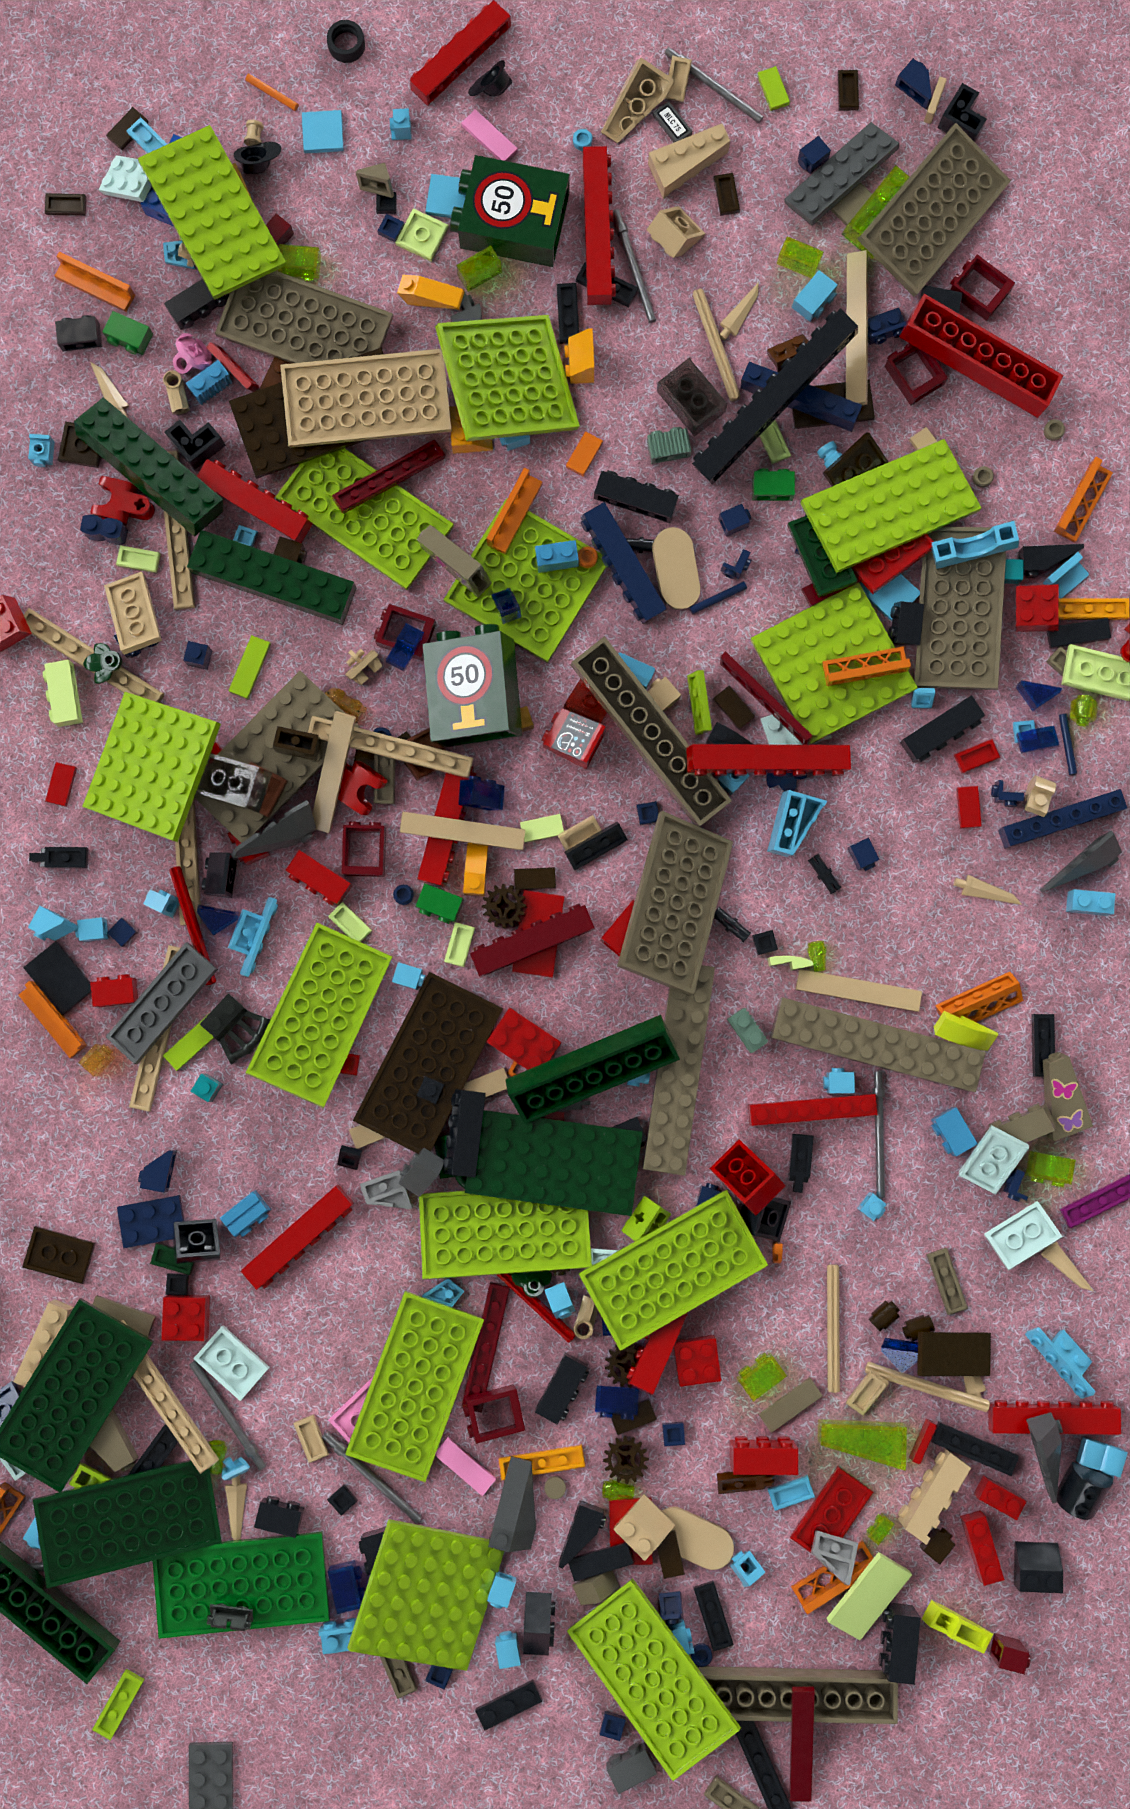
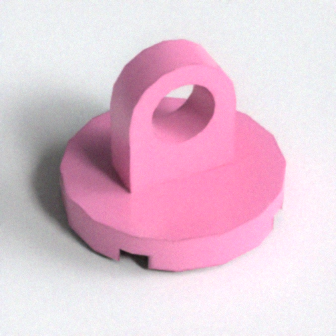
[173,333,212,374]

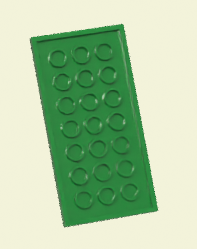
[153,1531,330,1639]

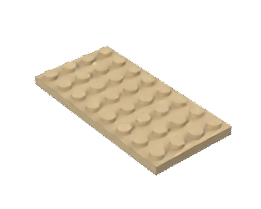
[280,349,452,448]

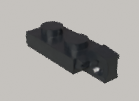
[29,847,88,868]
[788,1133,814,1193]

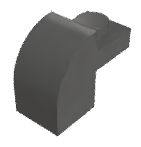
[450,289,482,322]

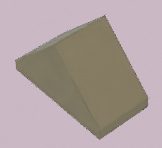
[356,163,394,198]
[572,1570,620,1605]

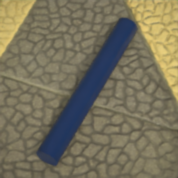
[689,581,747,615]
[1059,714,1077,775]

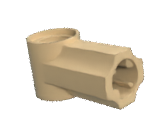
[163,370,190,415]
[573,1295,598,1339]

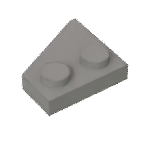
[360,1170,413,1209]
[811,1531,858,1586]

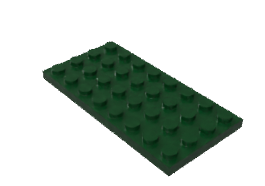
[465,1110,642,1216]
[0,1298,154,1492]
[33,1460,222,1588]

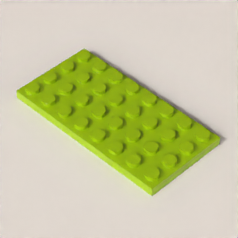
[138,125,287,300]
[800,439,981,573]
[275,448,454,590]
[245,923,392,1108]
[578,1190,768,1351]
[419,1191,592,1280]
[345,1291,484,1482]
[567,1578,741,1781]

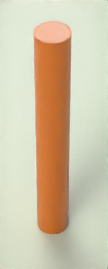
[245,73,299,111]

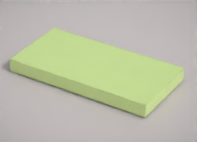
[1061,644,1130,701]
[826,1552,912,1640]

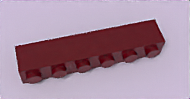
[470,903,595,977]

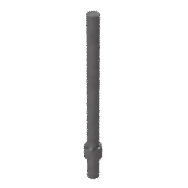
[664,47,764,123]
[613,209,656,323]
[872,1071,885,1198]
[189,1361,267,1471]
[322,1431,422,1524]

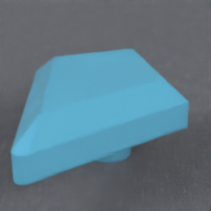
[163,241,195,269]
[422,1278,464,1307]
[221,1457,250,1480]

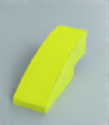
[934,1011,999,1051]
[922,1600,993,1654]

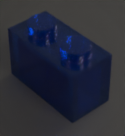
[458,776,505,811]
[595,1385,641,1420]
[327,1560,366,1614]

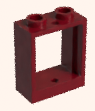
[950,254,1015,321]
[885,343,948,406]
[374,604,436,661]
[341,821,386,877]
[462,1384,526,1444]

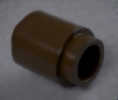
[869,1300,900,1332]
[902,1315,935,1342]

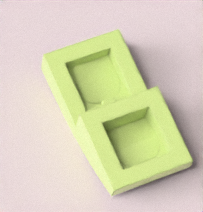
[767,956,813,970]

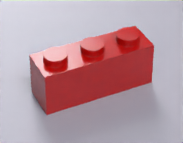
[286,850,353,906]
[960,1510,1005,1586]

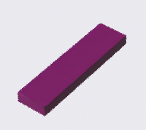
[1059,1174,1130,1229]

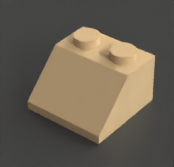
[647,206,705,258]
[613,1494,675,1561]

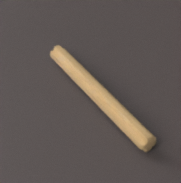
[693,288,740,402]
[827,1264,840,1393]
[865,1362,990,1412]

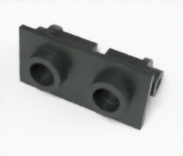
[207,1603,253,1631]

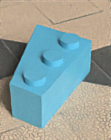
[767,790,827,857]

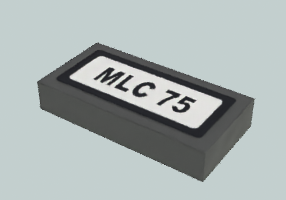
[653,101,693,143]

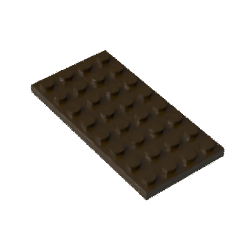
[229,347,384,479]
[353,972,503,1154]

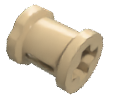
[244,120,264,146]

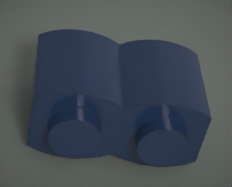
[80,515,128,545]

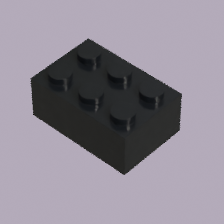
[878,1603,921,1685]

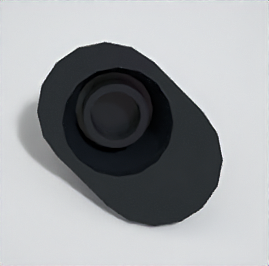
[468,60,512,97]
[234,141,282,174]

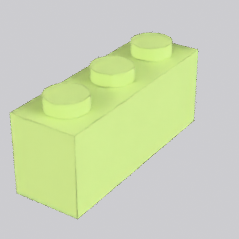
[43,660,83,727]

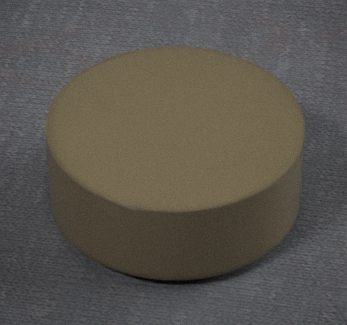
[1043,419,1065,441]
[972,466,994,488]
[545,1476,566,1499]

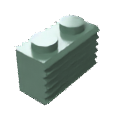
[647,427,692,464]
[727,1008,768,1053]

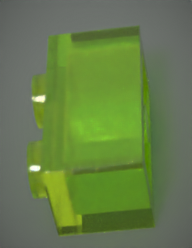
[866,1513,894,1546]

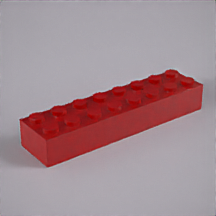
[899,294,1064,418]

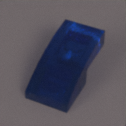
[386,623,424,672]
[1016,726,1059,754]

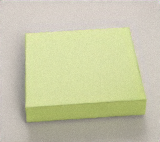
[395,208,449,262]

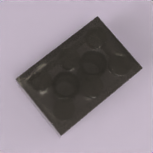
[657,358,728,437]
[196,753,272,813]

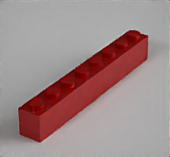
[583,146,616,305]
[686,744,851,776]

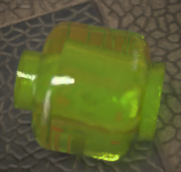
[1069,695,1098,726]

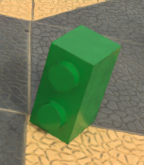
[102,311,153,355]
[752,468,795,501]
[415,883,464,924]

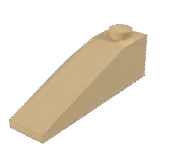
[601,58,674,143]

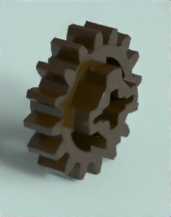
[481,884,527,929]
[605,1343,641,1389]
[603,1436,649,1484]

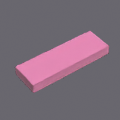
[461,109,518,161]
[435,1437,496,1496]

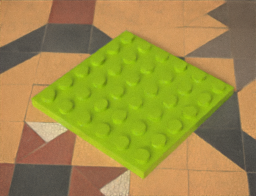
[435,315,580,441]
[443,498,607,663]
[750,583,918,745]
[82,692,221,842]
[347,1519,504,1671]

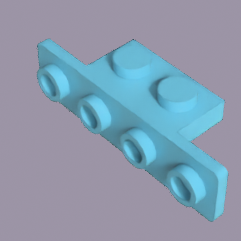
[228,897,278,977]
[1025,1327,1096,1399]

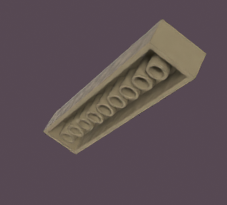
[570,636,732,826]
[642,965,715,1176]
[770,997,986,1092]
[697,1666,898,1724]

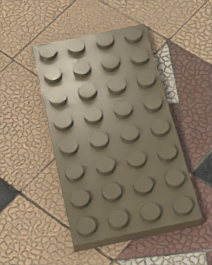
[857,123,1011,297]
[215,271,394,364]
[914,527,1006,690]
[194,671,360,843]
[617,811,733,996]

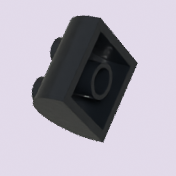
[173,1219,220,1264]
[1057,1462,1113,1520]

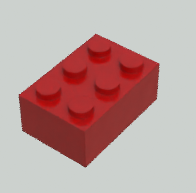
[486,1007,562,1070]
[709,1139,786,1216]
[730,1436,798,1475]

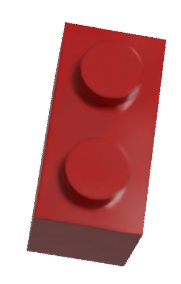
[90,974,138,1008]
[974,1475,1027,1520]

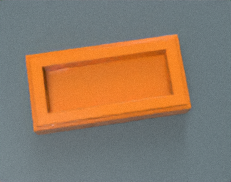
[566,431,603,477]

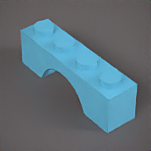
[932,521,1019,569]

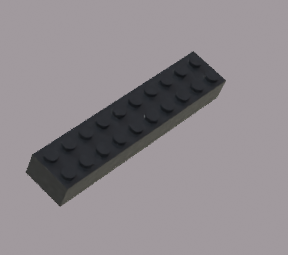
[692,308,858,485]

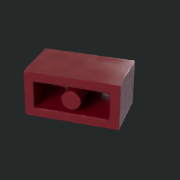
[989,1633,1031,1675]

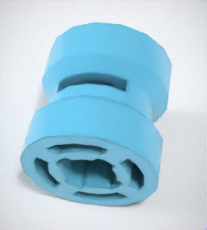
[817,441,842,468]

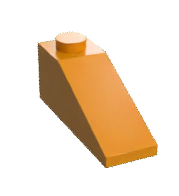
[397,275,465,310]
[463,843,488,896]

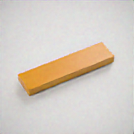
[1059,598,1130,620]
[498,1444,585,1480]

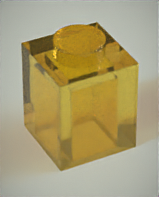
[78,1044,115,1077]

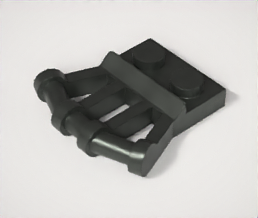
[200,993,271,1065]

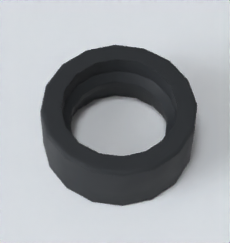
[327,20,365,63]

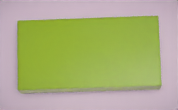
[757,66,790,111]

